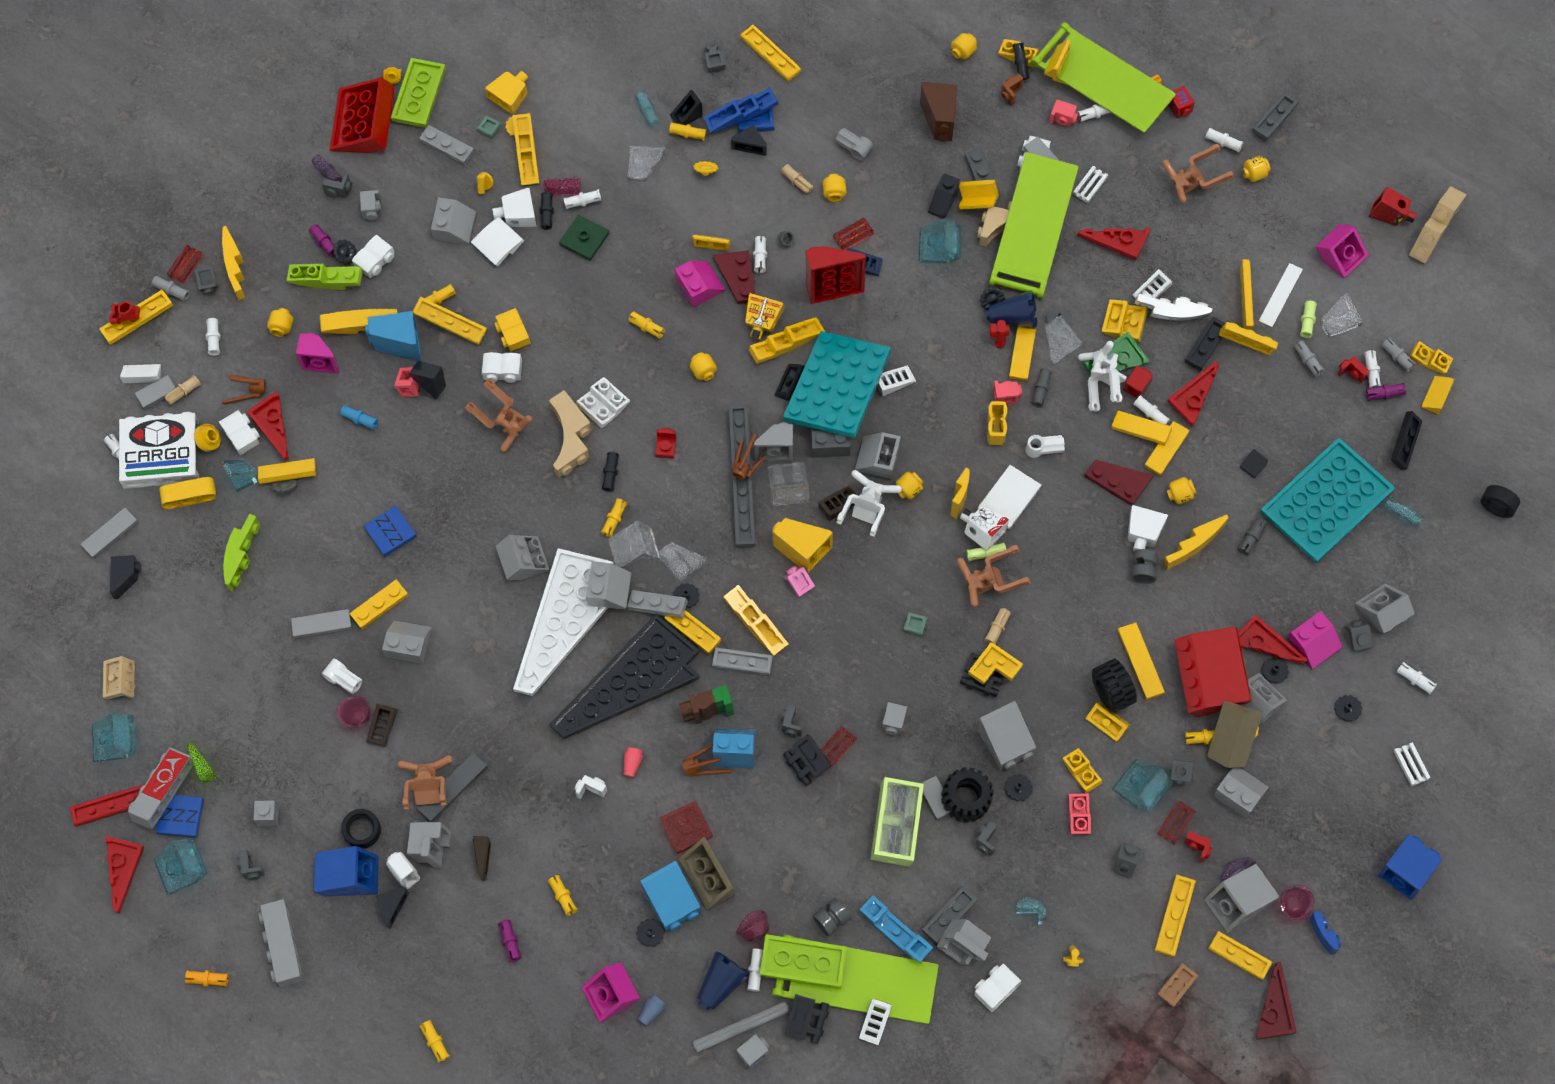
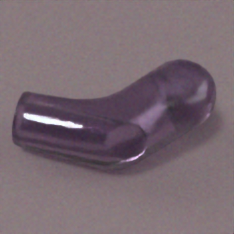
[1220,857,1256,881]

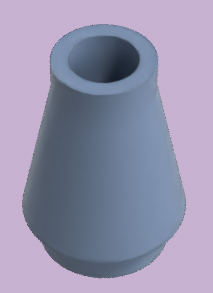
[638,994,666,1026]

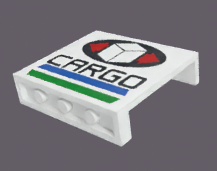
[119,412,199,489]

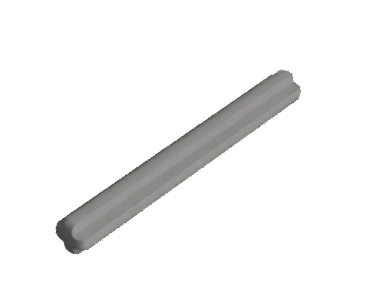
[693,1002,789,1052]

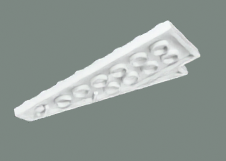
[513,548,613,696]

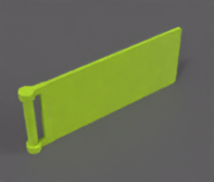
[1031,22,1176,133]
[989,152,1078,299]
[772,935,939,1024]

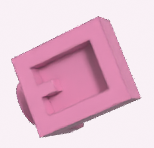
[783,565,815,597]

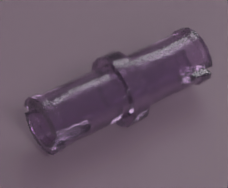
[312,155,343,182]

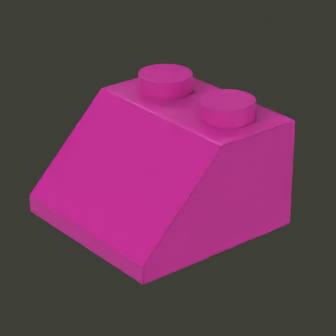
[1315,224,1369,278]
[674,261,725,307]
[296,333,340,374]
[1287,611,1342,670]
[581,963,640,1022]

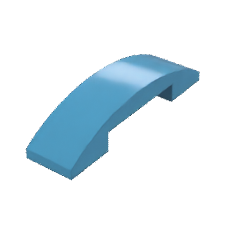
[859,895,933,963]

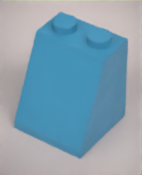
[365,311,421,361]
[713,728,756,768]
[640,861,701,932]

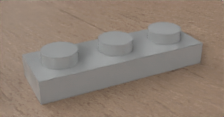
[419,125,474,165]
[627,590,688,618]

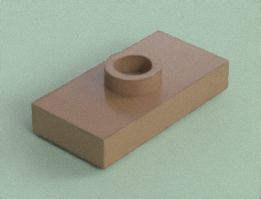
[1157,963,1199,1008]

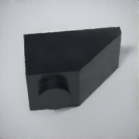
[928,173,960,219]
[110,555,141,599]

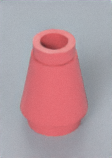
[623,747,643,777]

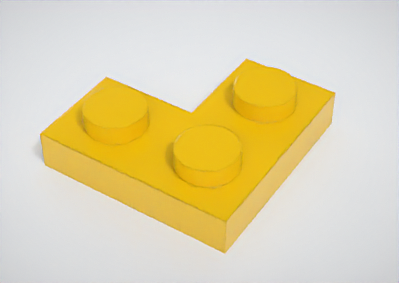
[968,642,1023,685]

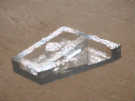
[627,146,665,182]
[1320,293,1363,337]
[1045,315,1083,366]
[656,542,709,584]

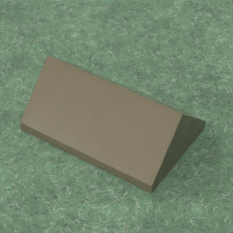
[1207,701,1262,768]
[679,837,735,910]

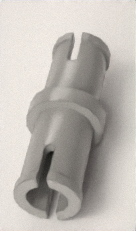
[151,276,190,301]
[1381,338,1416,372]
[1294,341,1325,377]

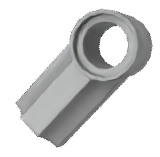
[835,128,874,161]

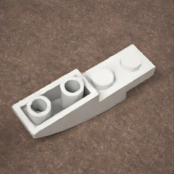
[1134,292,1212,321]

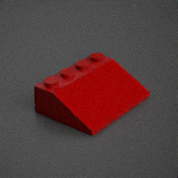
[330,77,395,153]
[805,246,866,304]
[1174,626,1252,718]

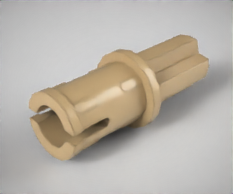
[781,164,813,193]
[165,375,201,405]
[984,608,1011,645]

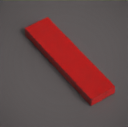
[70,784,145,827]

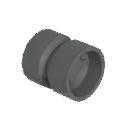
[1131,549,1158,584]
[813,898,851,936]

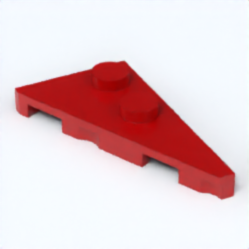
[247,391,289,461]

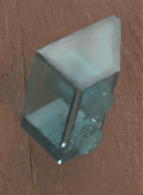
[919,218,962,264]
[92,712,136,762]
[1112,759,1173,813]
[154,838,207,895]

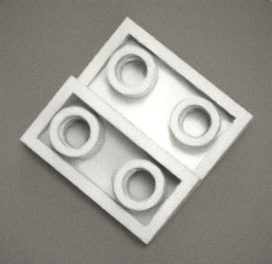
[471,217,524,266]
[576,377,630,428]

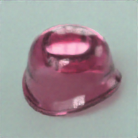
[337,696,371,728]
[1280,885,1314,921]
[736,910,770,942]

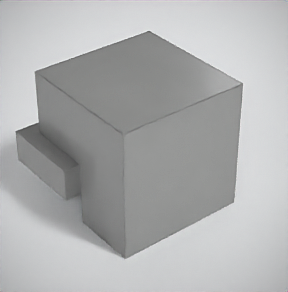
[407,822,451,868]
[936,919,991,965]

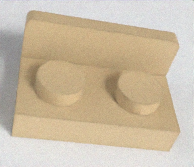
[103,656,135,700]

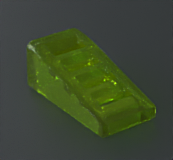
[187,742,217,784]

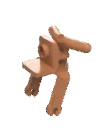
[1162,144,1234,203]
[465,379,532,452]
[957,545,1031,607]
[397,755,453,810]

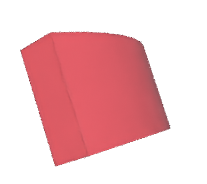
[1068,793,1091,834]

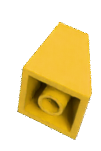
[772,518,833,574]

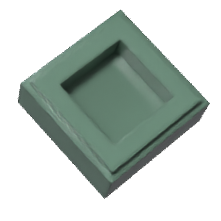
[477,115,502,139]
[903,612,927,637]

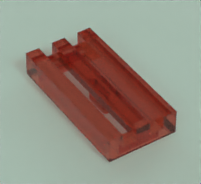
[833,218,874,250]
[167,245,203,284]
[821,726,857,769]
[1157,800,1196,845]

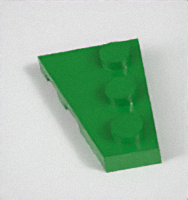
[1082,332,1150,375]

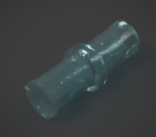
[635,91,660,127]
[1384,497,1424,527]

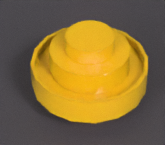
[194,424,221,452]

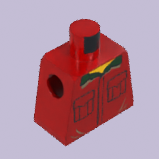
[1369,187,1417,226]

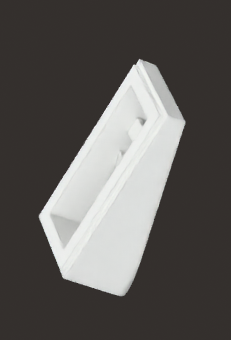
[1132,269,1172,299]
[877,365,916,397]
[859,999,892,1045]

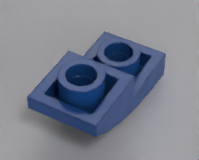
[1310,911,1341,955]

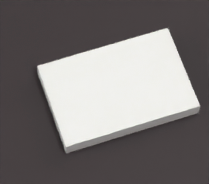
[978,465,1042,530]

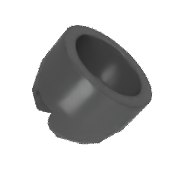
[778,231,794,246]

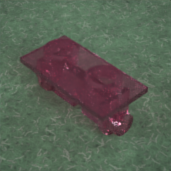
[543,176,581,196]

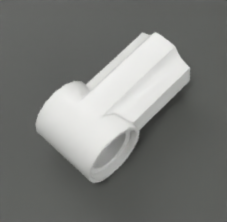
[1025,435,1065,458]
[321,658,363,694]

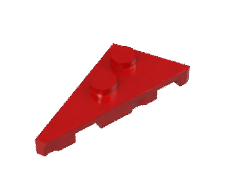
[1077,228,1151,260]
[1167,361,1219,427]
[1238,615,1308,665]
[105,836,144,914]

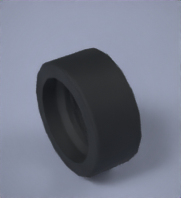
[1480,485,1521,518]
[341,809,381,849]

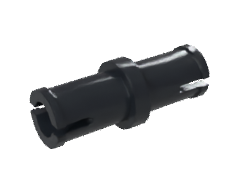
[1012,43,1030,80]
[540,192,554,230]
[602,452,619,492]

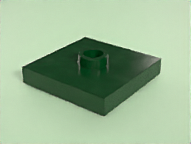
[559,215,609,261]

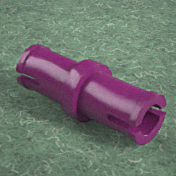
[309,224,335,257]
[1366,383,1406,401]
[498,920,522,962]

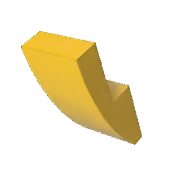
[998,39,1039,67]
[1409,341,1453,375]
[1062,748,1102,793]

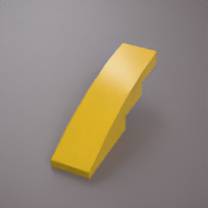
[512,113,539,186]
[222,226,245,300]
[319,309,397,334]
[748,317,825,364]
[1163,514,1229,570]
[723,585,788,656]

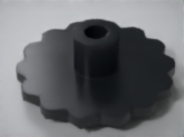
[333,239,357,265]
[980,287,1005,311]
[673,583,699,608]
[1262,657,1289,683]
[1334,695,1362,721]
[1005,774,1032,801]
[636,919,665,947]

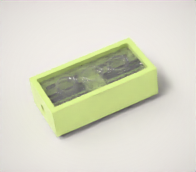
[870,777,924,867]

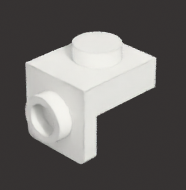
[575,775,607,799]

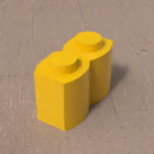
[494,308,531,352]
[987,401,1007,445]

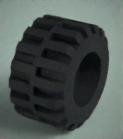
[1092,658,1137,713]
[941,767,994,822]

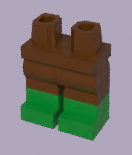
[679,685,734,724]

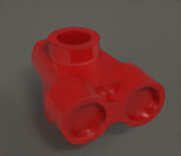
[109,301,141,325]
[990,320,1009,349]

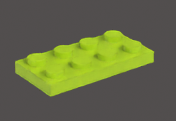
[391,58,446,128]
[759,934,846,988]

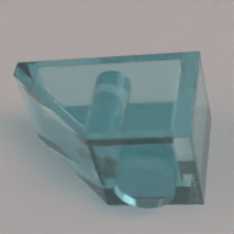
[222,459,258,492]

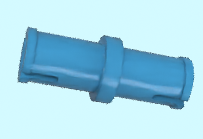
[340,405,379,430]

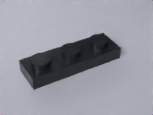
[1185,317,1225,371]
[1391,411,1423,470]

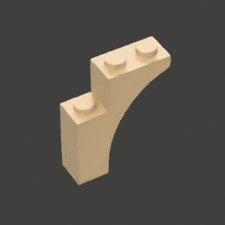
[1409,186,1467,264]
[977,201,1012,247]
[549,390,592,478]

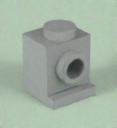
[360,190,381,220]

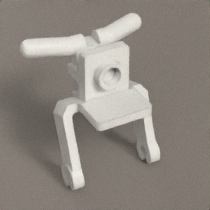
[1078,341,1127,412]
[837,470,902,537]

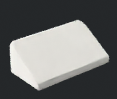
[120,364,161,383]

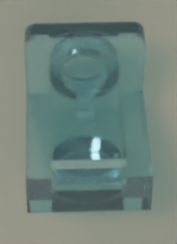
[1016,897,1046,924]

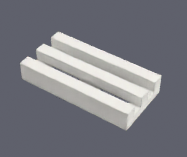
[1073,166,1108,204]
[1393,742,1430,786]

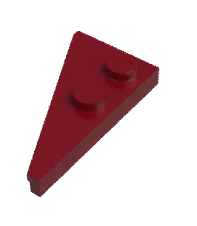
[1256,962,1297,1040]

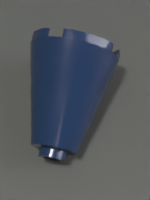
[986,290,1037,328]
[697,951,750,1010]

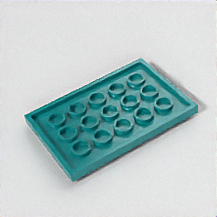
[783,331,891,438]
[1260,438,1395,564]

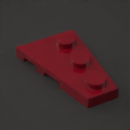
[713,250,755,304]
[1084,460,1153,506]

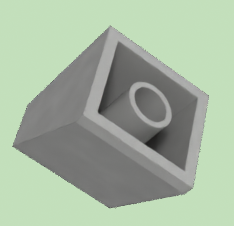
[978,701,1036,771]
[1204,864,1280,933]

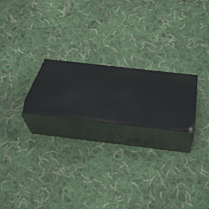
[775,364,805,401]

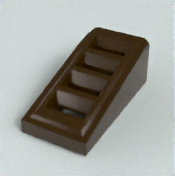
[818,485,857,521]
[366,704,398,747]
[473,836,491,881]

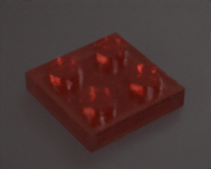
[660,801,713,854]

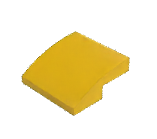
[1101,300,1148,342]
[950,467,969,519]

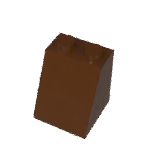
[920,82,958,141]

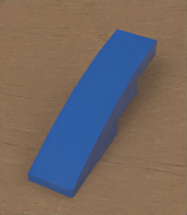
[704,87,779,133]

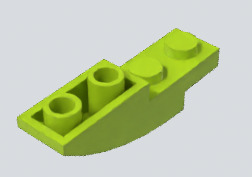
[286,264,363,290]
[223,514,260,592]

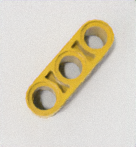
[159,477,216,509]

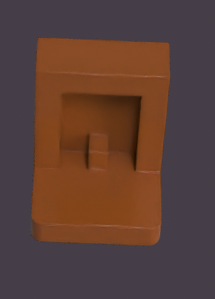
[1001,74,1023,106]

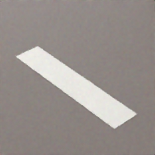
[1259,263,1303,327]

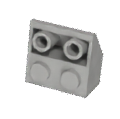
[855,432,901,479]
[496,535,549,580]

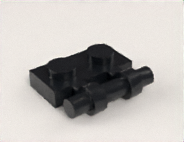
[960,652,1004,697]
[783,734,832,786]
[785,994,829,1044]

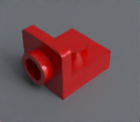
[1338,356,1370,383]
[655,428,677,459]
[1184,831,1213,863]

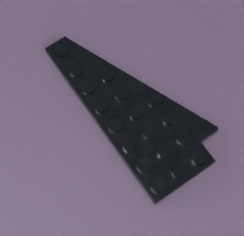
[549,614,700,739]

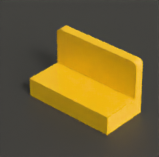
[959,180,999,209]

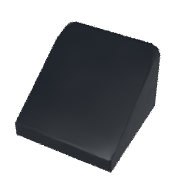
[1240,449,1268,479]

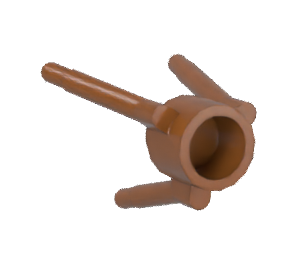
[222,374,266,404]
[731,433,766,480]
[682,743,733,777]

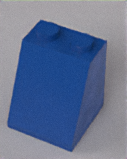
[1378,834,1443,900]
[313,846,378,897]

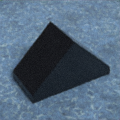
[670,90,703,125]
[731,125,767,156]
[408,361,446,399]
[376,886,409,929]

